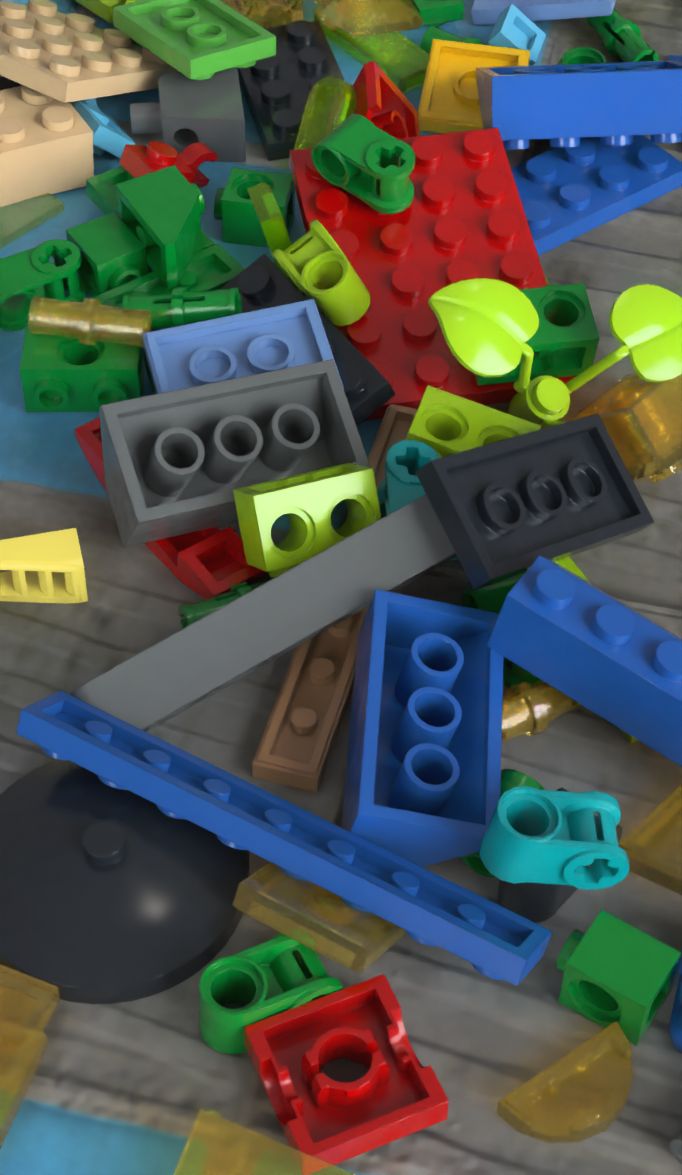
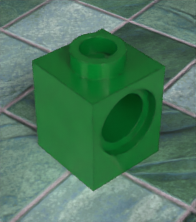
[214,167,295,250]
[66,212,148,298]
[556,909,681,1046]

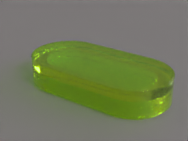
[294,76,357,150]

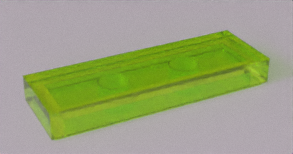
[314,0,429,93]

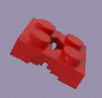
[244,974,449,1175]

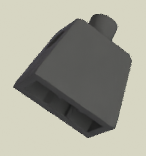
[129,67,246,162]

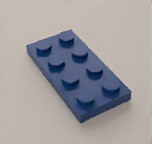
[511,135,682,256]

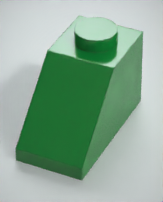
[115,165,205,289]

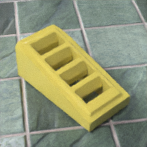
[0,528,88,604]

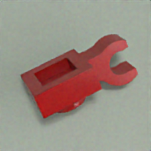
[119,141,218,187]

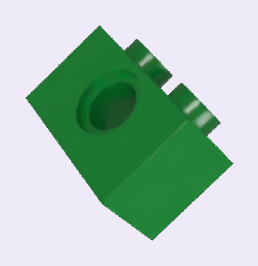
[20,322,145,412]

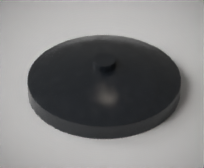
[0,759,250,1004]

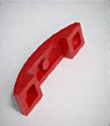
[75,417,266,599]

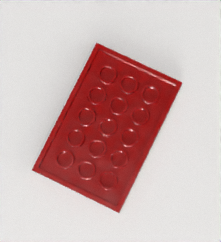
[289,128,576,421]

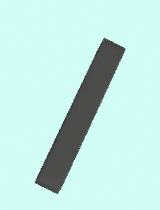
[70,494,457,732]

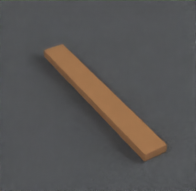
[252,404,418,793]

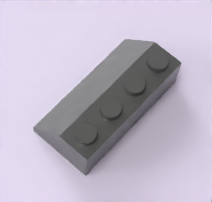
[99,359,371,548]

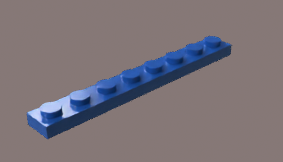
[16,690,552,986]

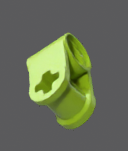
[271,218,370,326]

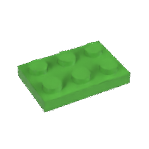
[113,0,276,80]

